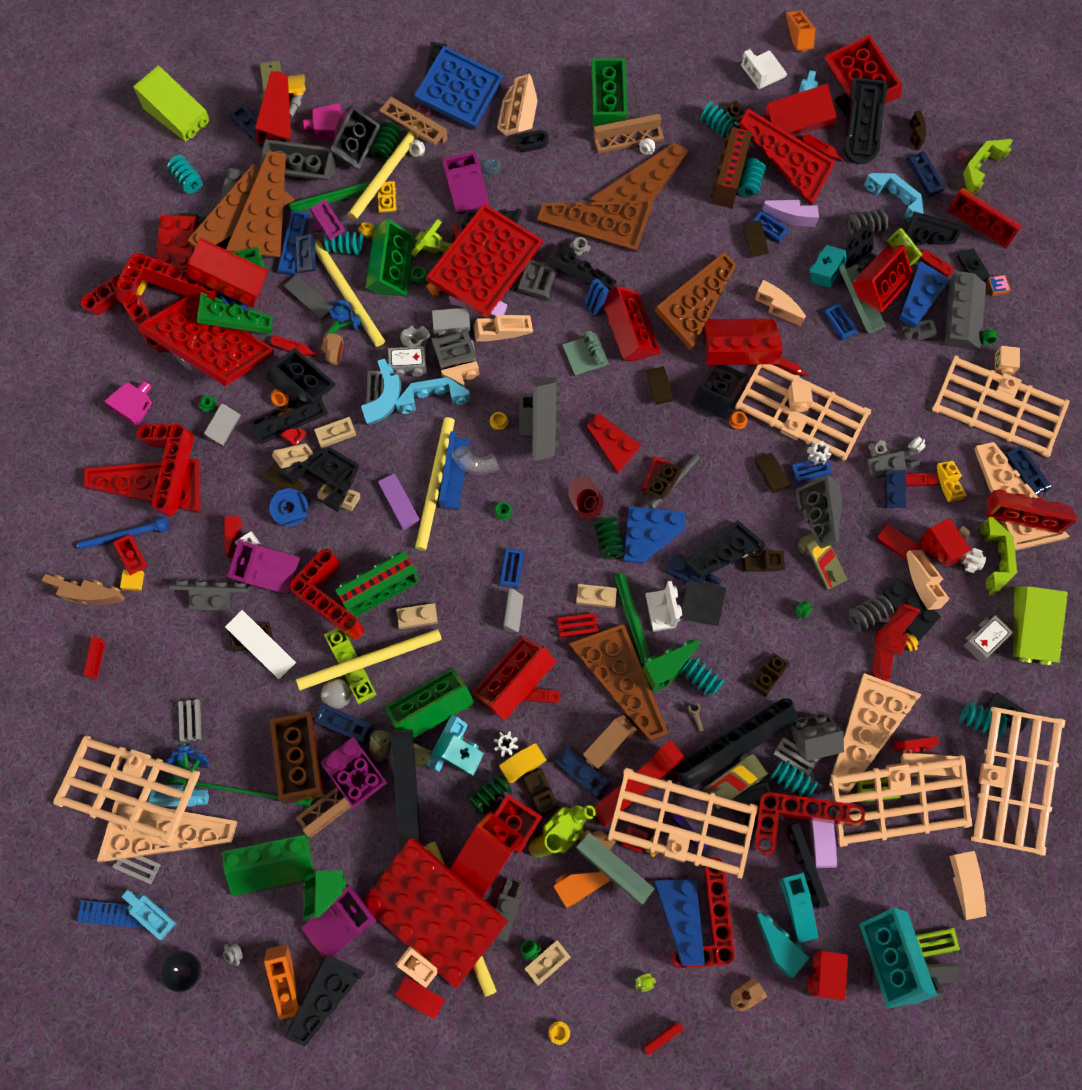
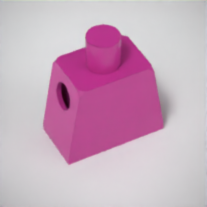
[303,103,342,140]
[105,381,152,427]

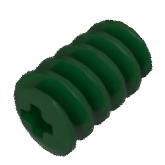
[370,122,401,162]
[594,516,625,559]
[466,772,513,814]

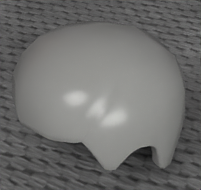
[400,325,430,347]
[321,679,352,709]

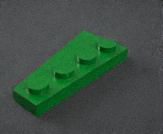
[197,293,273,335]

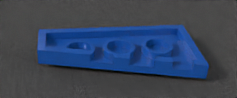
[899,261,950,328]
[654,880,705,966]

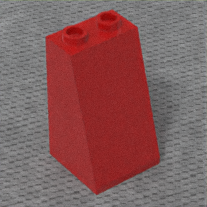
[255,71,291,145]
[764,83,837,136]
[450,812,524,898]

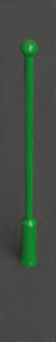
[168,775,313,808]

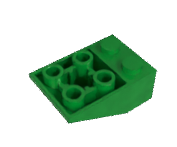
[643,639,701,693]

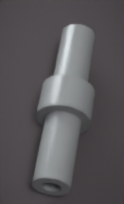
[289,91,304,118]

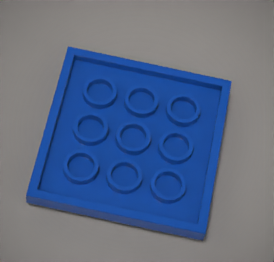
[414,46,504,130]

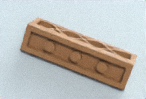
[379,97,447,146]
[593,114,664,154]
[296,787,351,838]

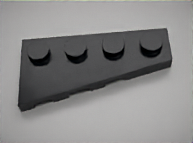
[546,242,617,292]
[685,520,766,579]
[285,954,365,1047]

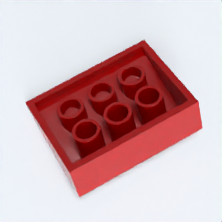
[824,35,903,104]
[703,319,783,365]

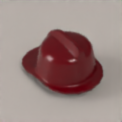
[568,477,604,519]

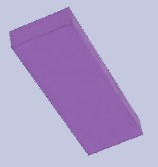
[378,473,420,530]

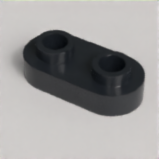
[515,130,549,152]

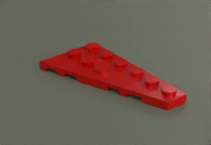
[738,109,836,206]
[84,458,201,514]

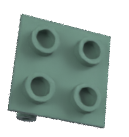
[562,331,609,376]

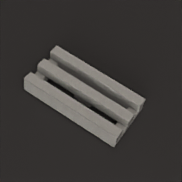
[366,371,384,404]
[178,699,202,742]
[773,737,818,776]
[112,856,161,884]

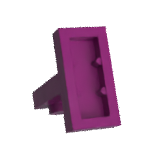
[309,199,346,241]

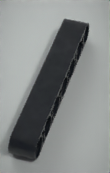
[674,698,798,788]
[391,729,421,853]

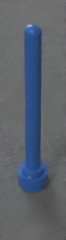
[76,516,169,549]

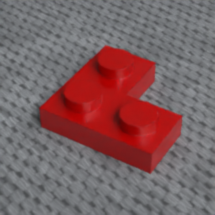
[893,736,940,754]

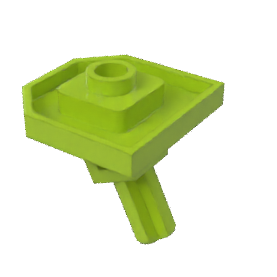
[411,219,452,257]

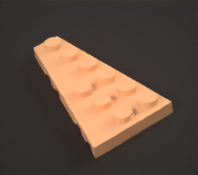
[974,442,1070,551]
[97,800,237,862]

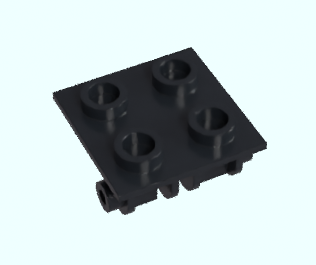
[845,221,874,268]

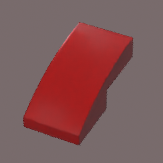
[395,976,445,1020]

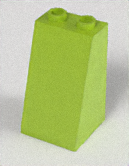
[133,66,210,142]
[1013,586,1068,666]

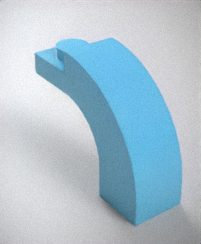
[361,359,401,425]

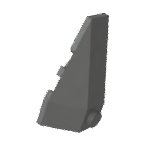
[795,475,842,549]

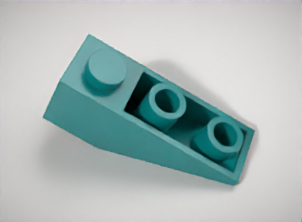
[779,873,818,943]
[754,912,809,978]

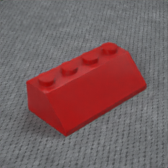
[948,188,1023,249]
[186,237,268,308]
[853,245,914,312]
[603,286,661,361]
[985,489,1077,534]
[471,636,557,721]

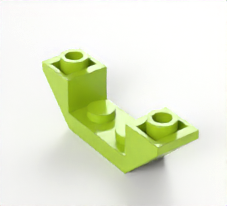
[963,139,1013,193]
[981,517,1017,596]
[324,628,377,704]

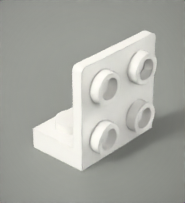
[741,49,787,89]
[645,581,682,632]

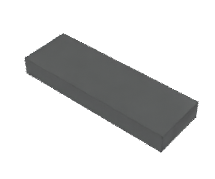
[284,274,334,321]

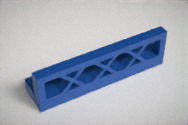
[439,431,470,511]

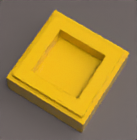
[120,570,144,591]

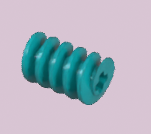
[701,101,739,138]
[167,155,203,194]
[737,158,766,198]
[324,231,363,255]
[679,657,725,699]
[959,701,1007,740]
[770,760,818,798]

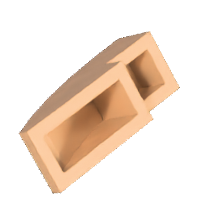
[755,280,806,327]
[473,315,533,342]
[907,550,950,610]
[901,753,960,778]
[949,851,986,920]

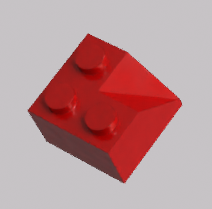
[919,518,971,567]
[494,794,542,855]
[807,951,848,1001]

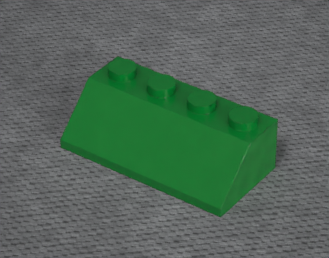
[366,219,415,297]
[384,668,475,739]
[222,835,314,896]
[303,871,346,921]

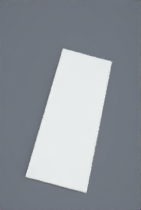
[225,610,296,679]

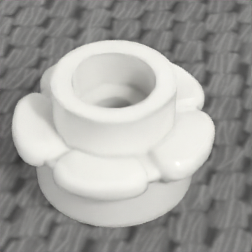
[639,138,655,155]
[409,140,425,157]
[908,436,926,453]

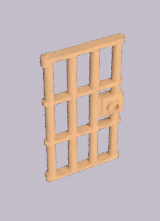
[932,355,1070,458]
[735,364,871,462]
[971,707,1065,856]
[53,735,200,844]
[831,755,972,847]
[608,768,758,879]

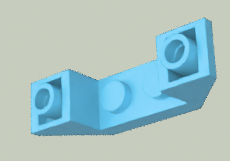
[864,173,923,223]
[396,377,470,414]

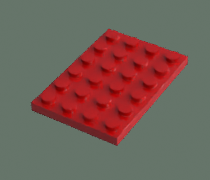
[426,203,544,318]
[138,296,274,386]
[363,837,509,989]

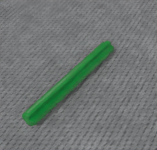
[289,181,371,211]
[614,573,650,665]

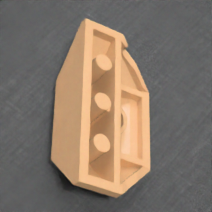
[497,74,538,136]

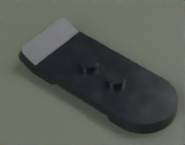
[844,78,887,164]

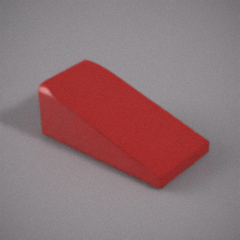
[224,516,243,559]
[112,534,148,576]

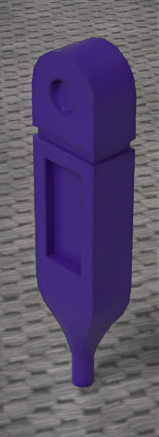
[670,813,708,852]

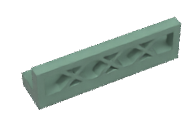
[839,264,886,334]
[575,833,655,906]

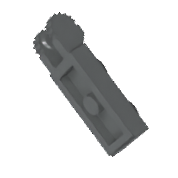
[866,448,920,477]
[496,878,525,942]

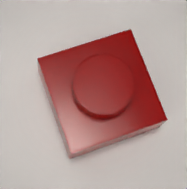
[622,826,648,854]

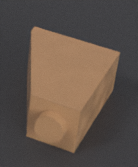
[583,715,638,769]

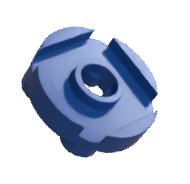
[269,488,309,526]

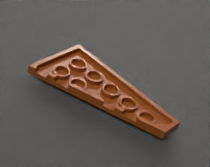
[590,142,689,202]
[226,151,286,259]
[187,164,295,248]
[537,200,653,252]
[654,252,737,350]
[569,624,669,742]

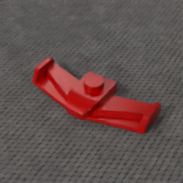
[871,604,920,683]

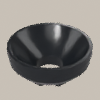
[161,951,202,992]

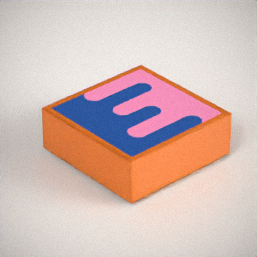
[986,275,1010,296]

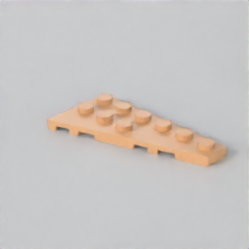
[828,673,922,793]

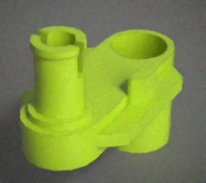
[529,805,596,858]

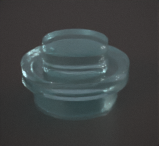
[484,158,502,175]

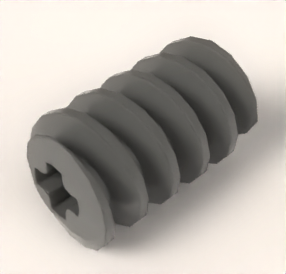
[848,209,888,235]
[849,594,895,632]

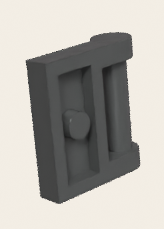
[518,259,559,301]
[431,329,476,368]

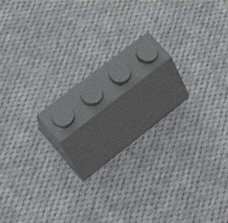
[259,139,337,181]
[944,271,986,351]
[532,377,560,461]

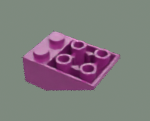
[442,151,490,214]
[227,539,300,594]
[320,737,387,809]
[301,885,377,958]

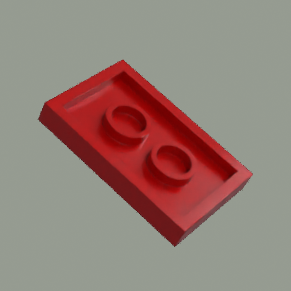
[156,214,197,270]

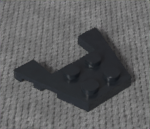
[279,447,359,512]

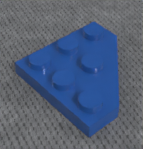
[624,507,685,564]

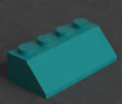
[859,907,937,1008]

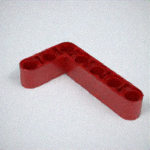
[116,253,217,303]
[81,274,168,353]
[137,424,194,517]
[290,549,364,640]
[594,740,684,827]
[755,792,865,856]
[671,857,735,968]

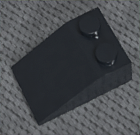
[329,105,381,170]
[265,348,336,405]
[691,365,748,419]

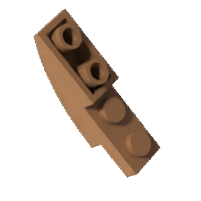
[42,574,125,605]

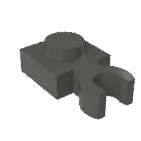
[902,319,937,340]

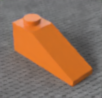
[786,11,815,51]
[553,872,611,909]
[264,944,300,1020]

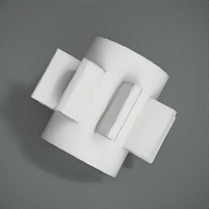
[807,441,831,465]
[961,548,986,573]
[494,731,518,757]

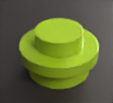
[635,973,656,992]

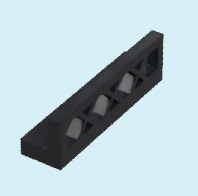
[249,398,328,445]

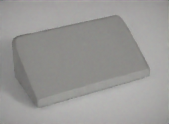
[204,404,241,446]
[504,589,524,632]

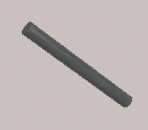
[648,454,700,510]

